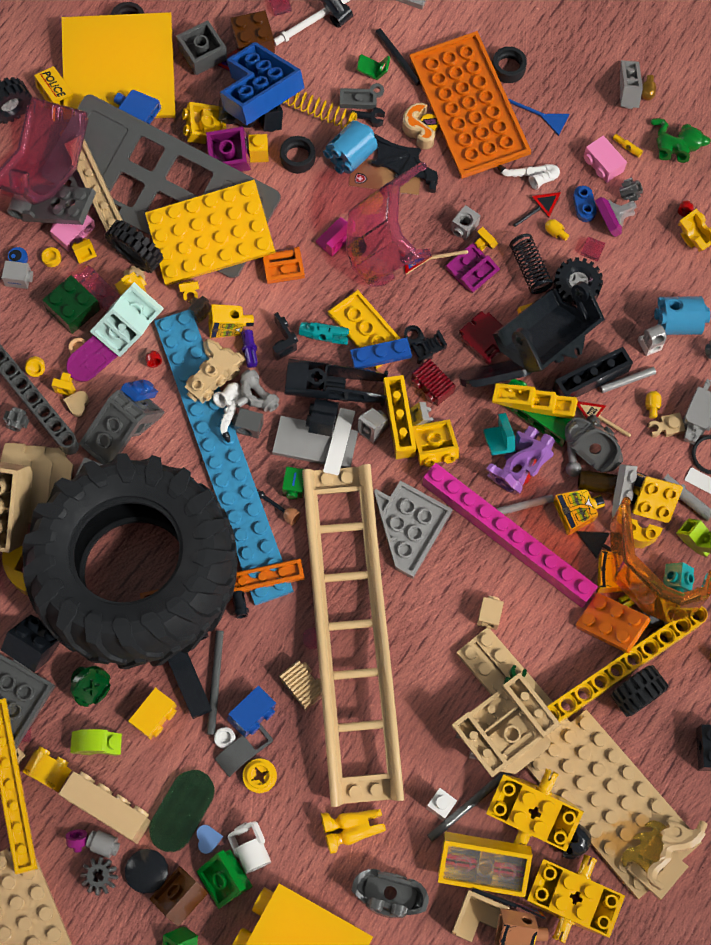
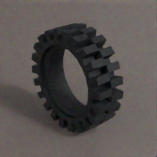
[105,220,163,273]

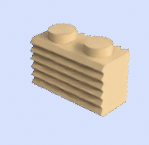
[279,660,322,711]

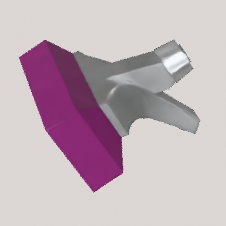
[595,197,637,237]

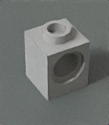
[451,205,481,240]

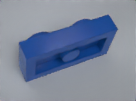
[120,380,158,402]

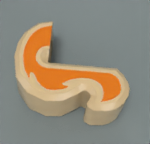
[402,103,435,149]

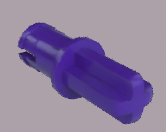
[241,329,258,368]

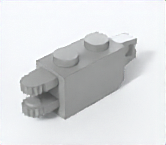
[683,379,711,445]

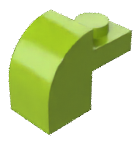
[677,518,711,557]
[70,729,122,756]

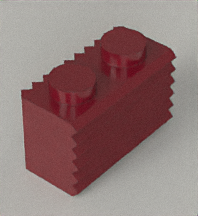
[411,359,456,406]

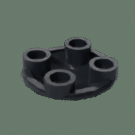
[125,849,168,894]

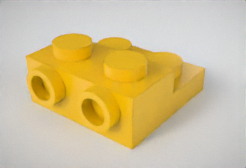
[182,102,227,144]
[413,419,459,467]

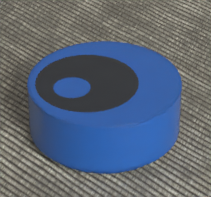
[8,247,28,263]

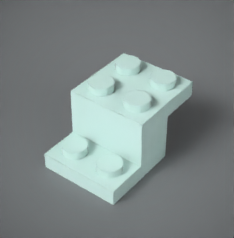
[90,282,164,357]

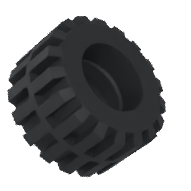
[611,665,669,717]

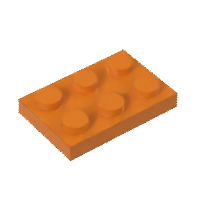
[575,592,651,654]

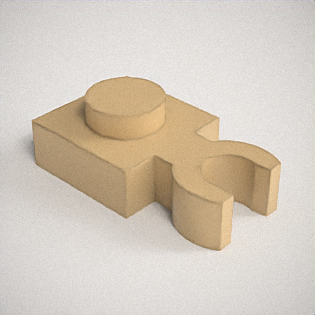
[648,413,686,437]

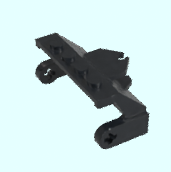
[492,281,605,373]

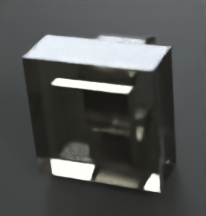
[188,296,211,323]

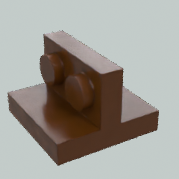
[150,866,208,927]

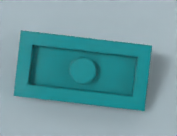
[483,413,515,455]

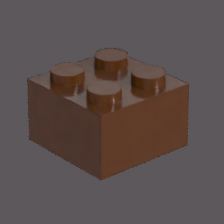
[230,10,275,53]

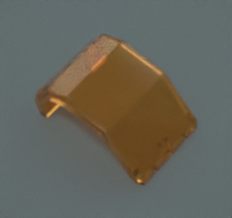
[610,497,711,623]

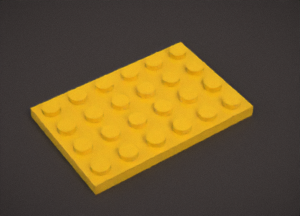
[145,180,276,286]

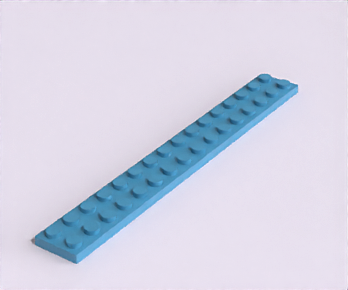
[154,309,294,606]

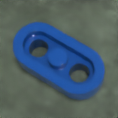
[573,186,597,222]

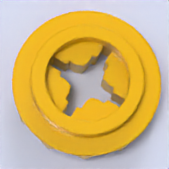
[243,759,277,794]

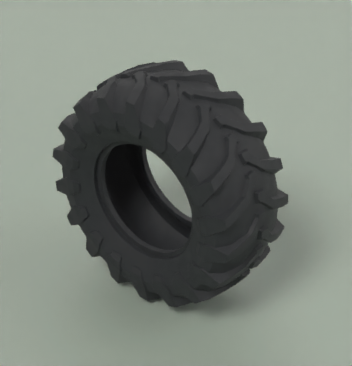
[22,453,237,669]

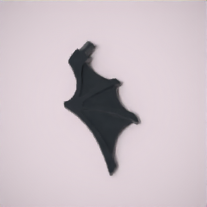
[371,133,438,193]

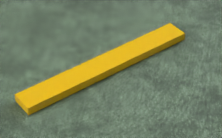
[0,698,38,875]

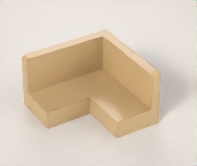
[451,890,510,942]

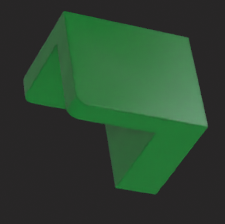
[163,926,198,945]

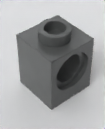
[232,408,264,439]

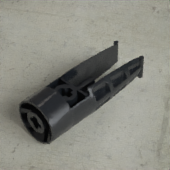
[284,358,388,406]

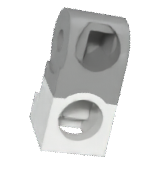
[638,324,667,356]

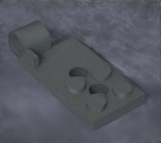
[7,186,96,225]

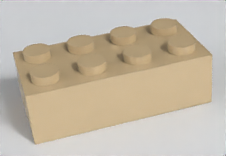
[59,771,151,844]

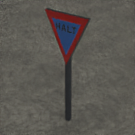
[472,888,546,919]

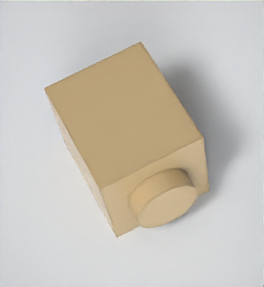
[477,596,504,630]

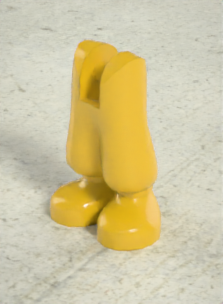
[321,809,386,854]

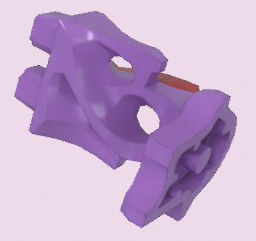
[486,426,555,495]

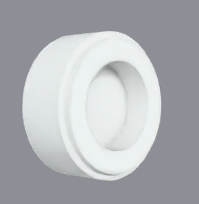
[214,727,236,749]

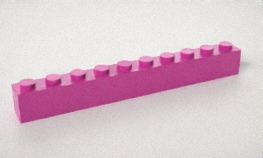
[422,463,598,608]

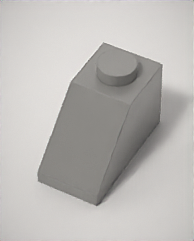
[358,408,388,444]

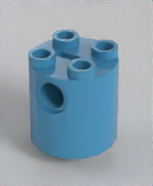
[323,120,378,174]
[654,296,710,335]

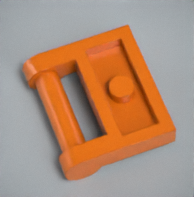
[262,246,305,284]

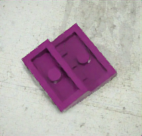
[445,242,500,293]

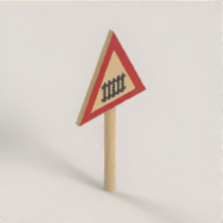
[577,401,631,437]

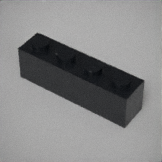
[552,347,633,397]

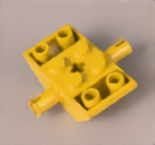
[486,768,584,851]
[527,855,625,944]

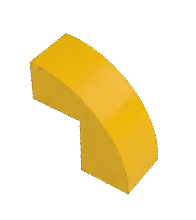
[2,546,28,596]

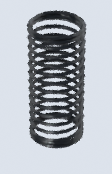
[509,233,553,294]

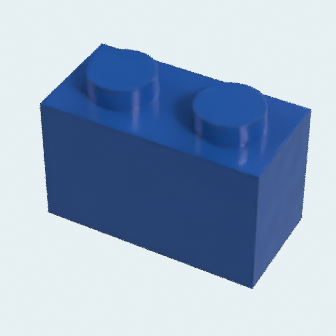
[227,686,276,737]

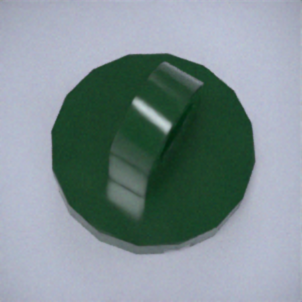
[70,666,111,707]

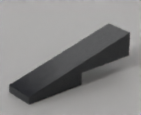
[168,651,212,719]

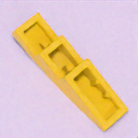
[492,383,578,419]

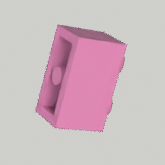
[583,135,627,183]

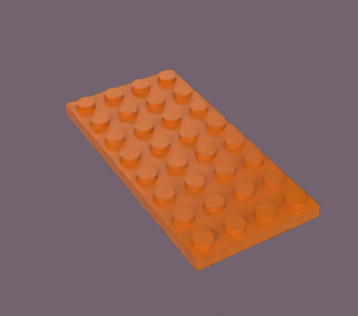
[409,31,531,179]

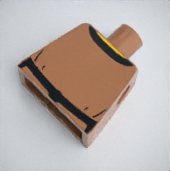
[494,908,548,945]

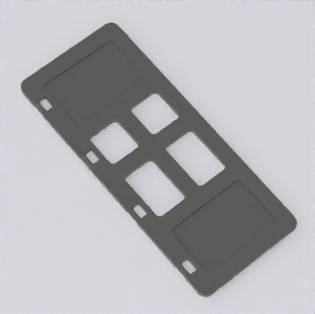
[42,94,281,278]

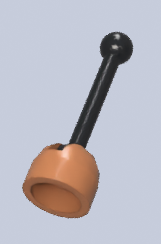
[258,491,301,526]

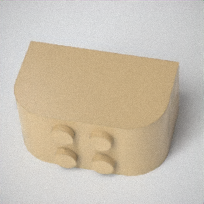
[0,462,33,553]

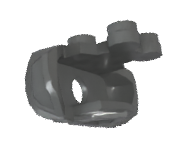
[565,413,623,472]
[351,869,429,918]

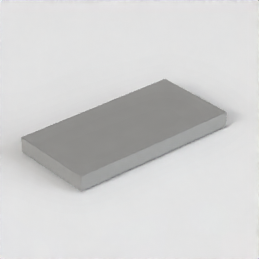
[272,416,358,468]

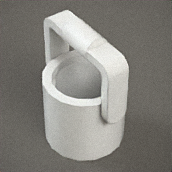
[228,821,271,874]

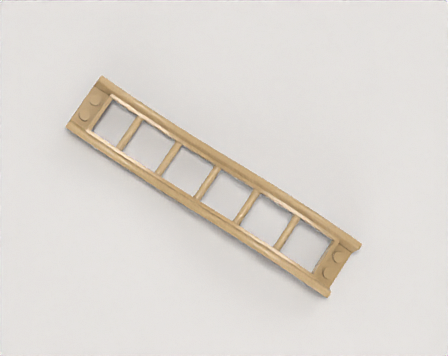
[302,464,404,807]

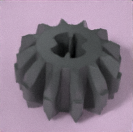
[80,857,119,896]

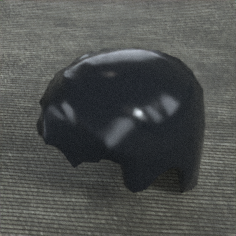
[562,824,592,859]

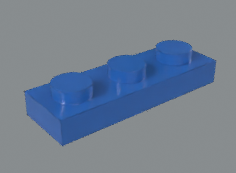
[350,338,412,369]

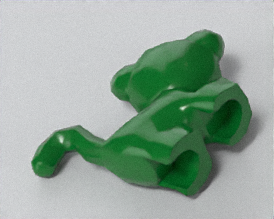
[651,118,711,163]

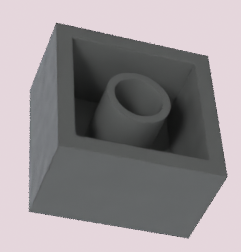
[176,20,227,75]

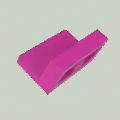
[316,217,358,256]

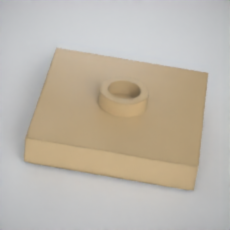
[626,836,689,900]

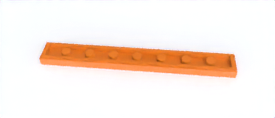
[140,558,305,599]

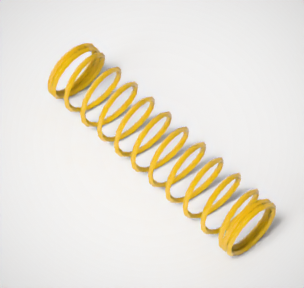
[282,92,357,129]

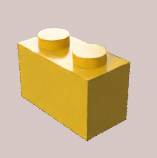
[129,687,177,740]

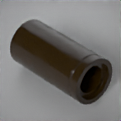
[578,470,618,495]

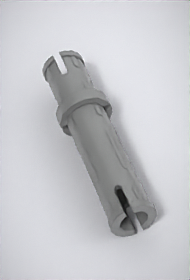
[663,474,711,521]

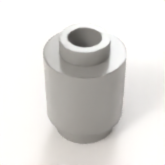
[86,830,120,859]

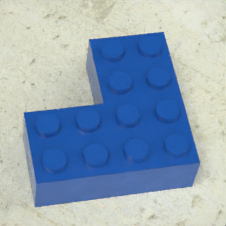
[220,42,305,125]

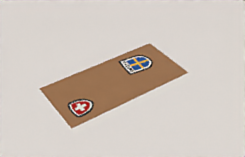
[349,159,421,195]

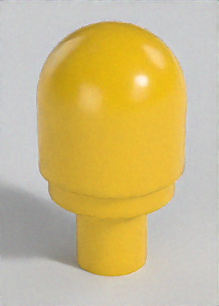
[545,219,569,241]
[645,391,661,419]

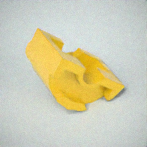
[678,208,711,252]
[619,516,663,549]
[22,746,72,793]

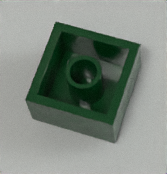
[42,275,101,334]

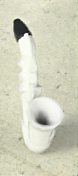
[497,164,560,190]
[213,382,241,443]

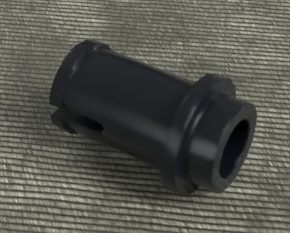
[232,591,249,619]

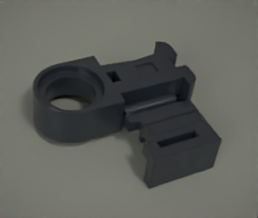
[404,325,447,364]

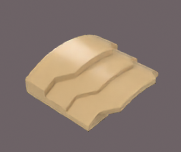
[1,443,74,524]
[452,673,561,777]

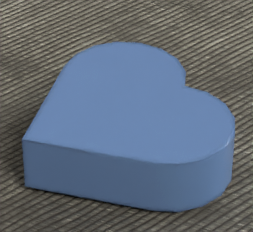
[196,825,223,854]

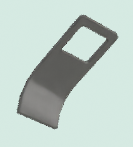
[215,724,273,777]

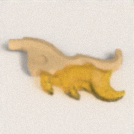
[621,821,708,890]

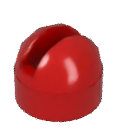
[678,200,694,217]
[145,351,162,368]

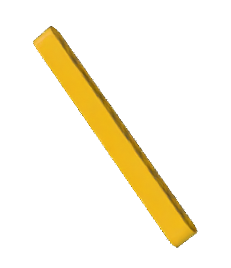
[547,605,708,723]

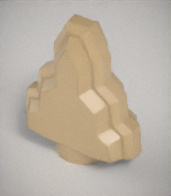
[203,339,246,381]

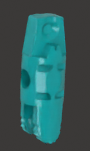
[299,322,349,345]

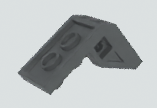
[79,390,165,465]

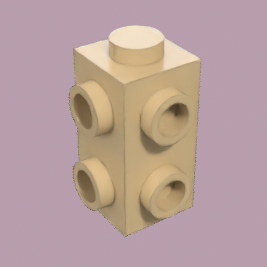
[184,358,229,404]

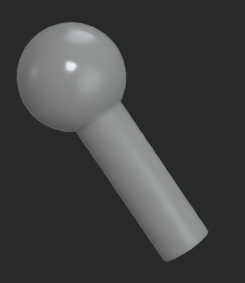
[566,443,582,477]

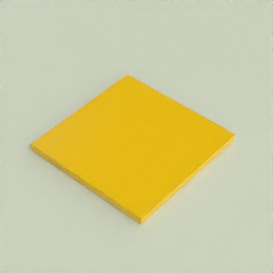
[61,12,176,123]

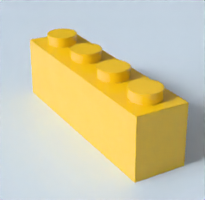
[383,375,416,459]

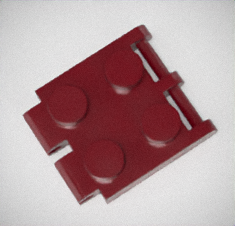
[459,311,503,365]

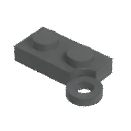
[340,83,384,109]

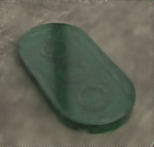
[149,770,215,852]

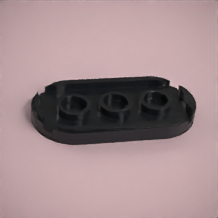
[459,360,532,387]

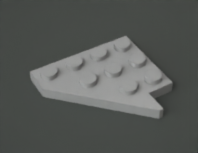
[374,481,453,579]

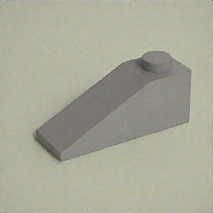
[620,60,643,109]

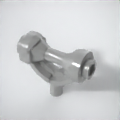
[235,370,279,412]

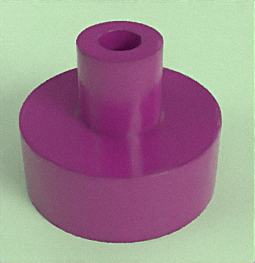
[65,829,88,853]

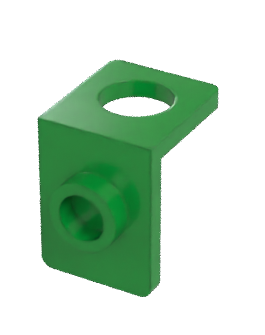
[357,54,391,80]

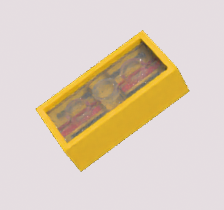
[438,832,533,897]

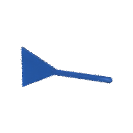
[508,99,570,136]

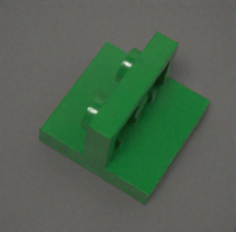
[196,849,253,909]

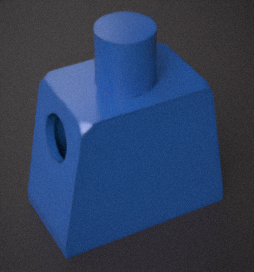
[114,90,161,124]

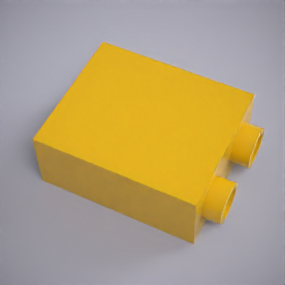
[232,884,373,945]

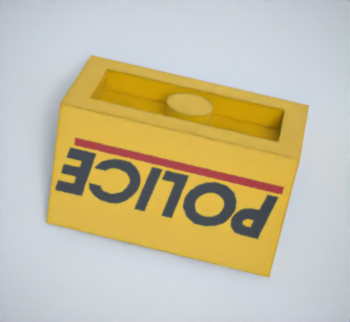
[34,66,73,113]

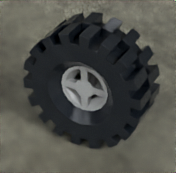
[0,77,33,124]
[553,257,603,307]

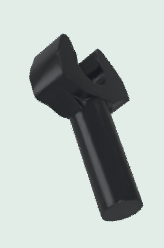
[351,107,385,128]

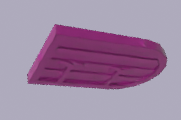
[66,335,118,382]

